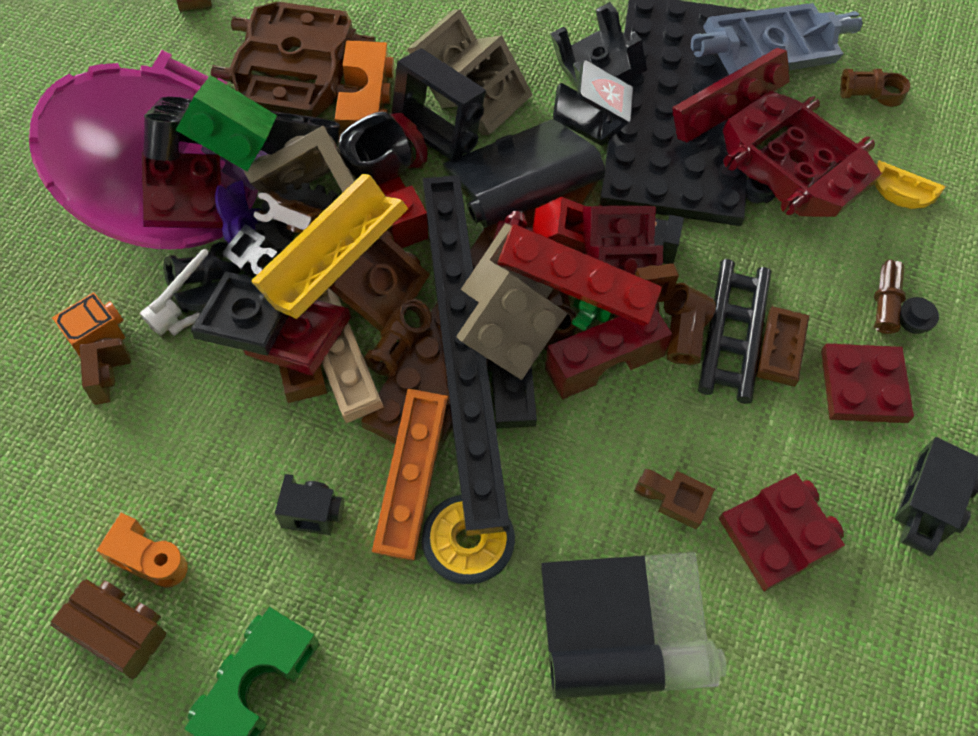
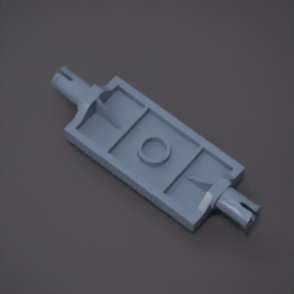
[691,3,863,75]

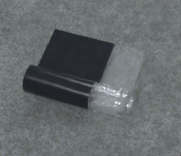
[541,552,727,699]

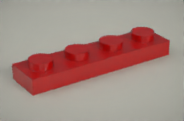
[497,224,662,326]

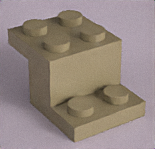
[407,9,533,135]
[456,223,567,380]

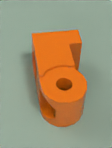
[96,512,188,588]

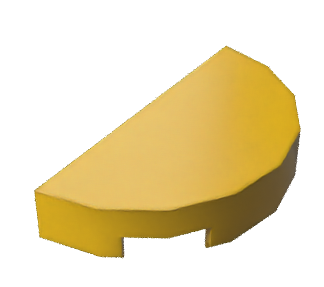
[875,160,946,209]

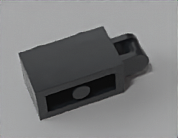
[894,437,978,557]

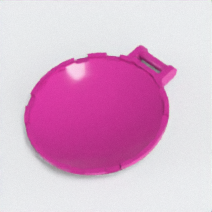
[29,50,258,250]

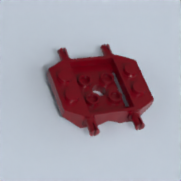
[723,91,882,217]

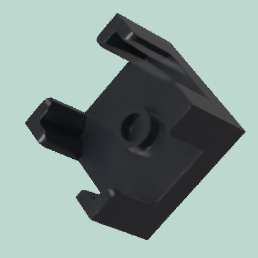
[550,2,647,89]

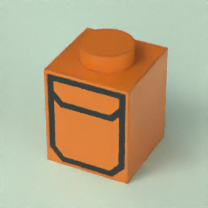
[52,292,125,358]

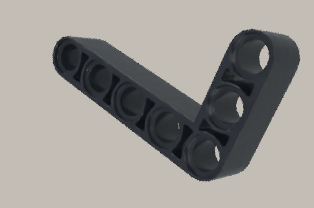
[143,96,340,161]

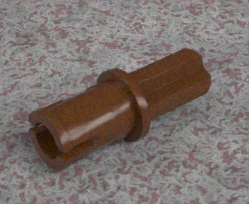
[874,259,906,334]

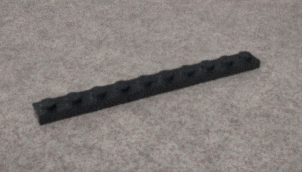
[423,175,510,536]

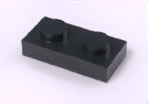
[491,361,537,429]

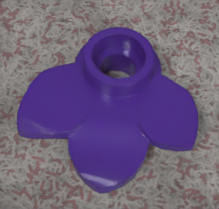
[215,180,262,243]

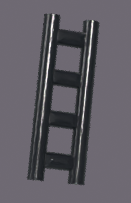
[698,259,772,404]

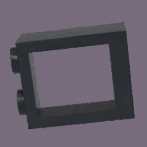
[391,48,486,161]

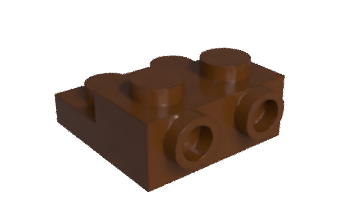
[329,230,430,332]

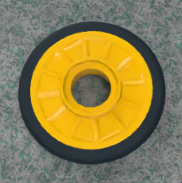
[422,495,515,584]

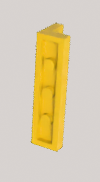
[251,174,408,319]

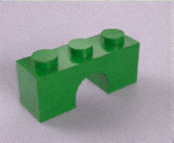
[184,606,320,736]

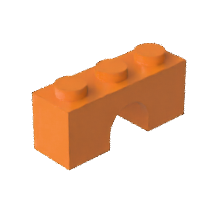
[335,40,394,142]

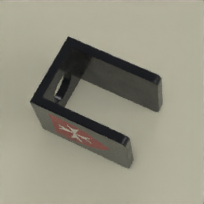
[553,60,633,146]

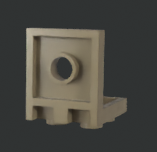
[244,126,357,194]

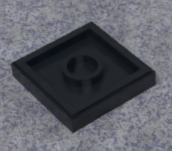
[191,272,289,356]

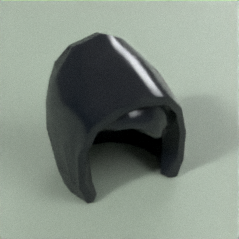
[338,112,412,185]

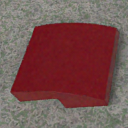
[583,206,663,275]

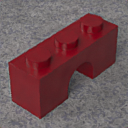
[545,307,672,400]

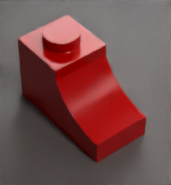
[378,177,428,248]

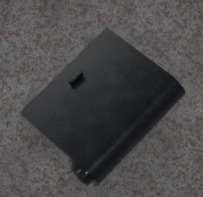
[443,119,605,228]

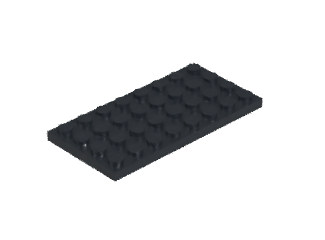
[599,0,755,226]

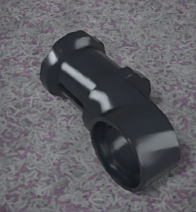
[163,242,241,287]

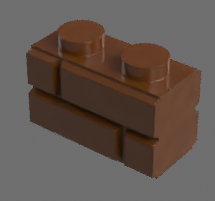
[50,579,167,680]

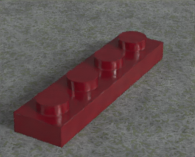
[672,48,790,143]

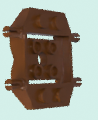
[211,1,376,118]

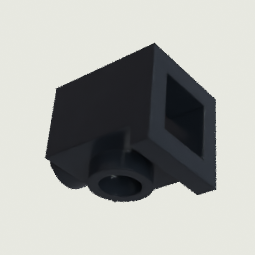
[275,474,344,536]

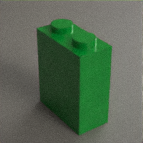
[176,75,277,172]

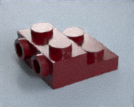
[718,473,845,592]

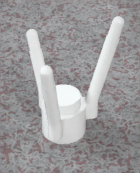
[139,249,208,337]

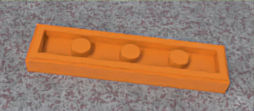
[372,389,449,561]

